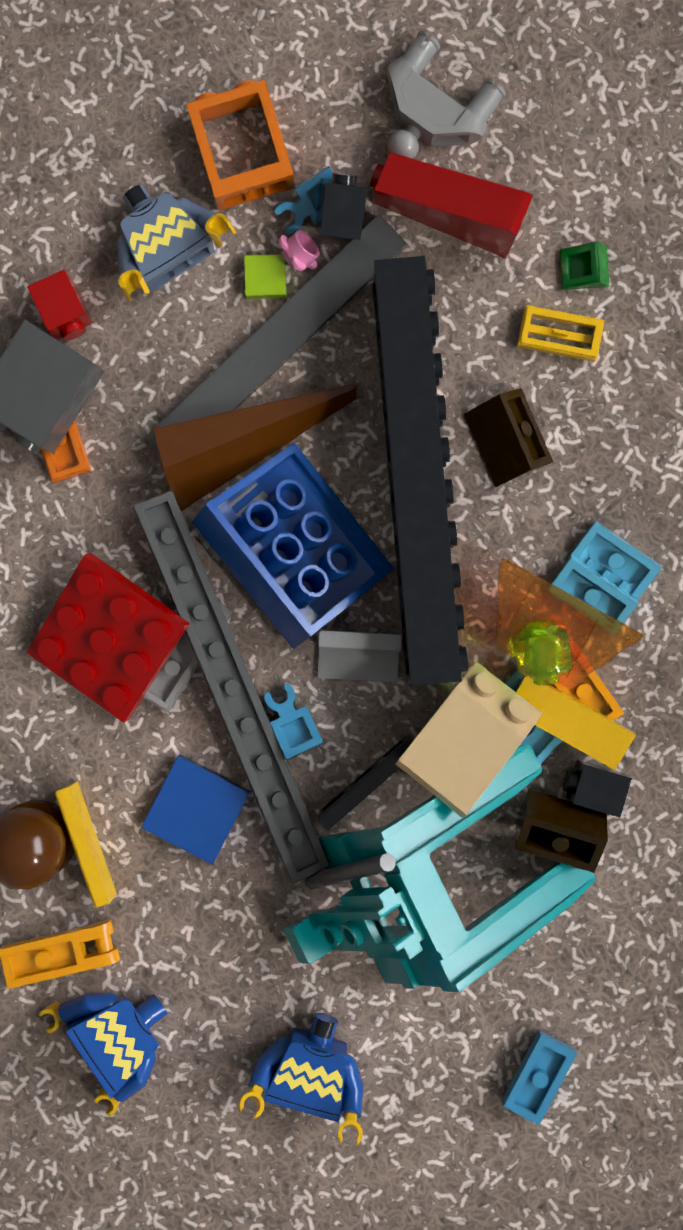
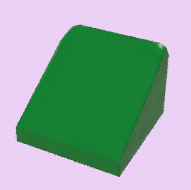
[560,241,610,290]

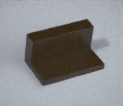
[464,388,553,487]

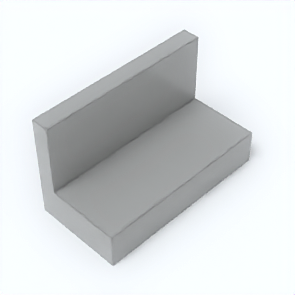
[317,630,402,682]

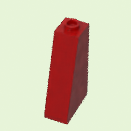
[369,152,534,259]

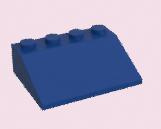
[192,443,394,649]

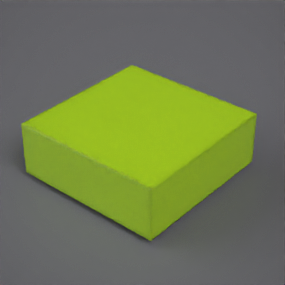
[244,254,287,299]

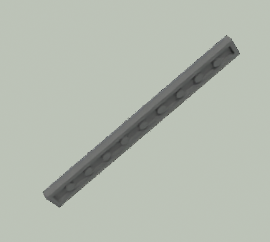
[133,491,330,884]

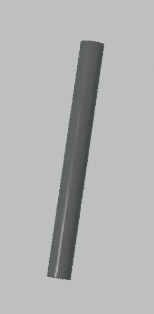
[305,853,396,889]

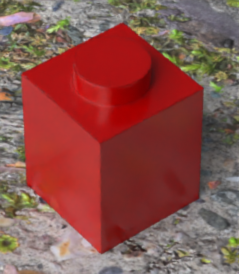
[27,269,93,341]

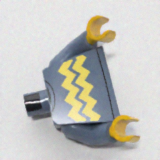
[117,185,237,302]

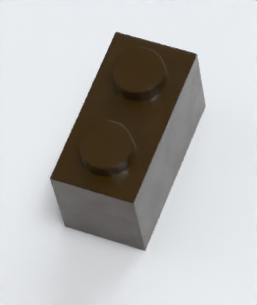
[514,789,608,873]

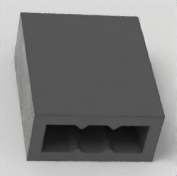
[0,320,105,454]

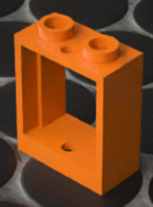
[186,80,295,211]

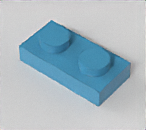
[501,1030,577,1125]

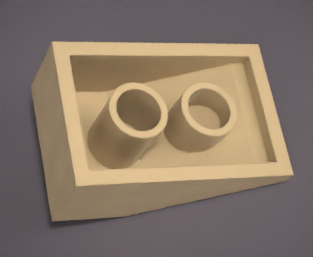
[396,661,543,818]

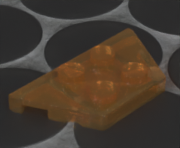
[495,558,644,689]

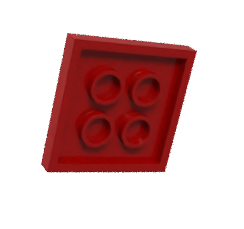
[27,553,190,723]

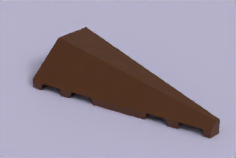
[153,384,357,511]

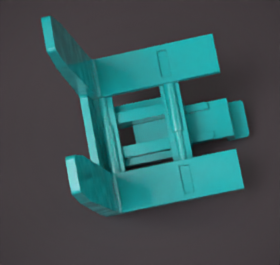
[284,744,595,992]

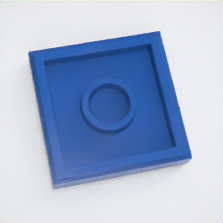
[141,755,250,865]

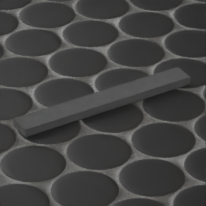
[145,214,407,450]

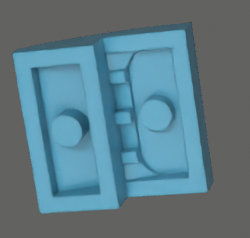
[547,520,662,636]

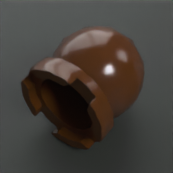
[0,800,75,890]

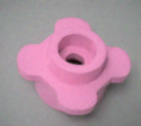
[278,230,320,272]

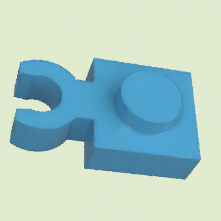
[273,166,333,234]
[264,683,323,761]

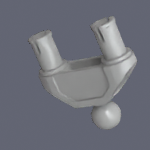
[386,30,506,159]

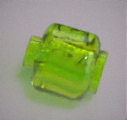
[515,620,572,685]

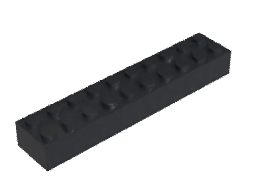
[372,256,468,686]

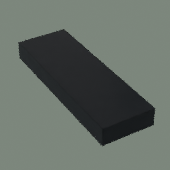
[318,735,414,831]

